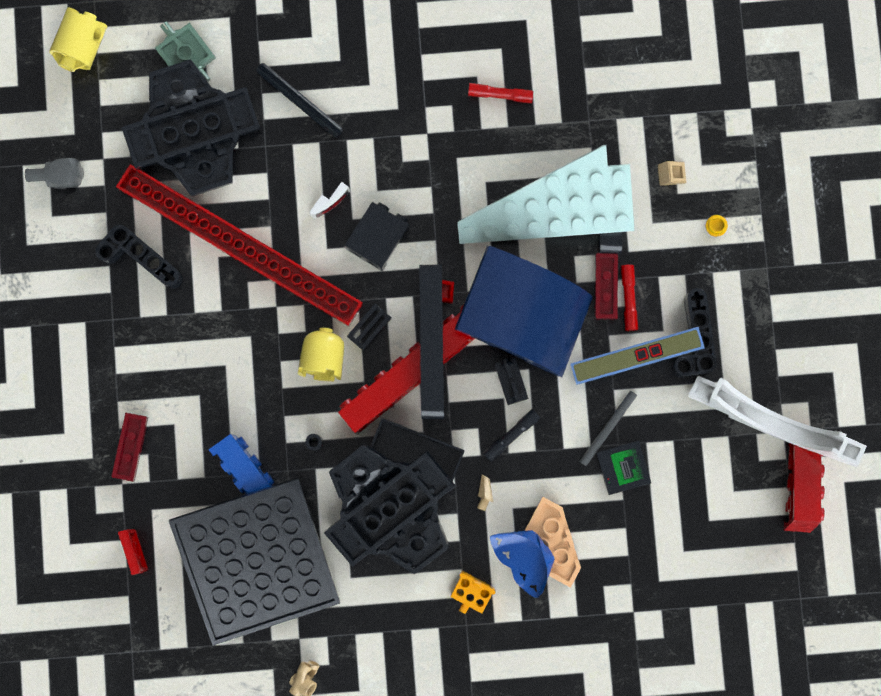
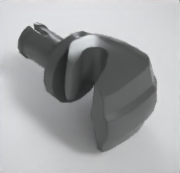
[25,157,84,189]

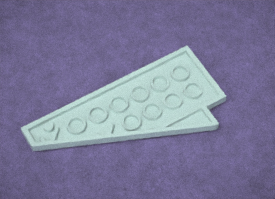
[458,145,634,244]

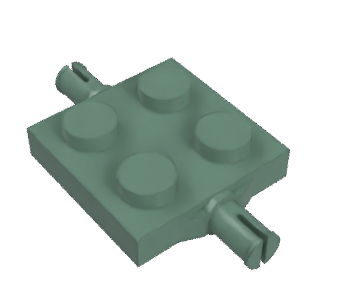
[155,21,216,82]

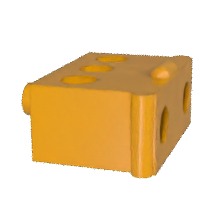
[450,571,496,614]

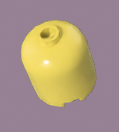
[298,328,344,382]

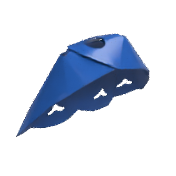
[490,530,555,598]

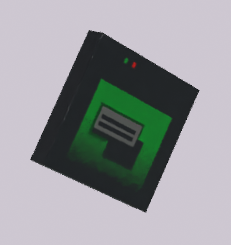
[596,441,651,495]

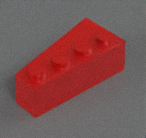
[784,443,825,533]

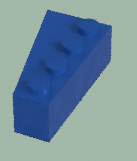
[209,434,275,494]

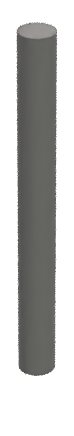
[579,391,637,466]

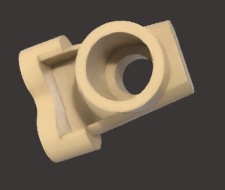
[289,660,320,696]

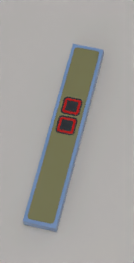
[571,327,705,385]

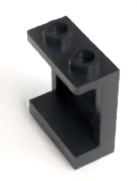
[344,202,410,272]

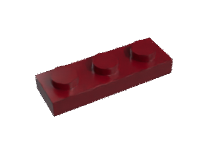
[595,253,618,320]
[111,412,149,482]

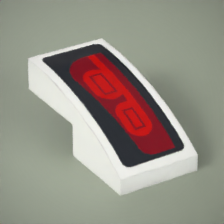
[309,182,350,219]

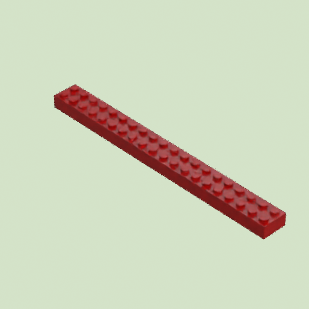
[116,164,363,327]

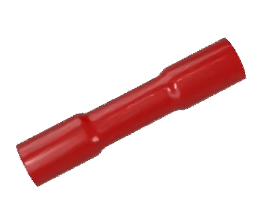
[468,83,534,104]
[621,265,638,331]

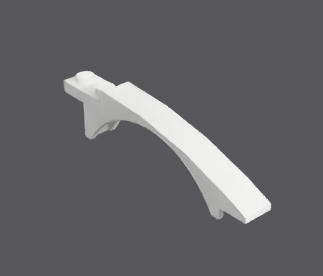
[688,376,867,467]

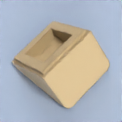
[658,161,687,186]

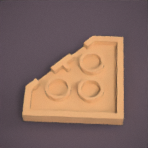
[524,497,581,588]

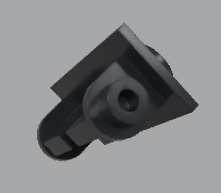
[494,357,529,405]

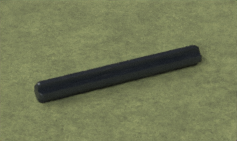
[256,63,343,138]

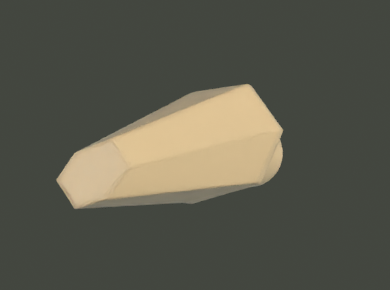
[477,475,493,511]

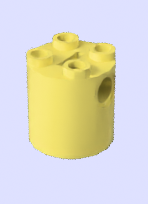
[49,7,107,72]

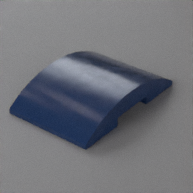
[455,246,593,378]

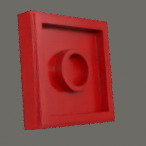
[118,529,148,575]

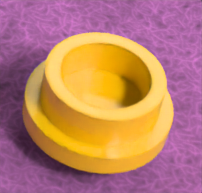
[705,215,728,237]

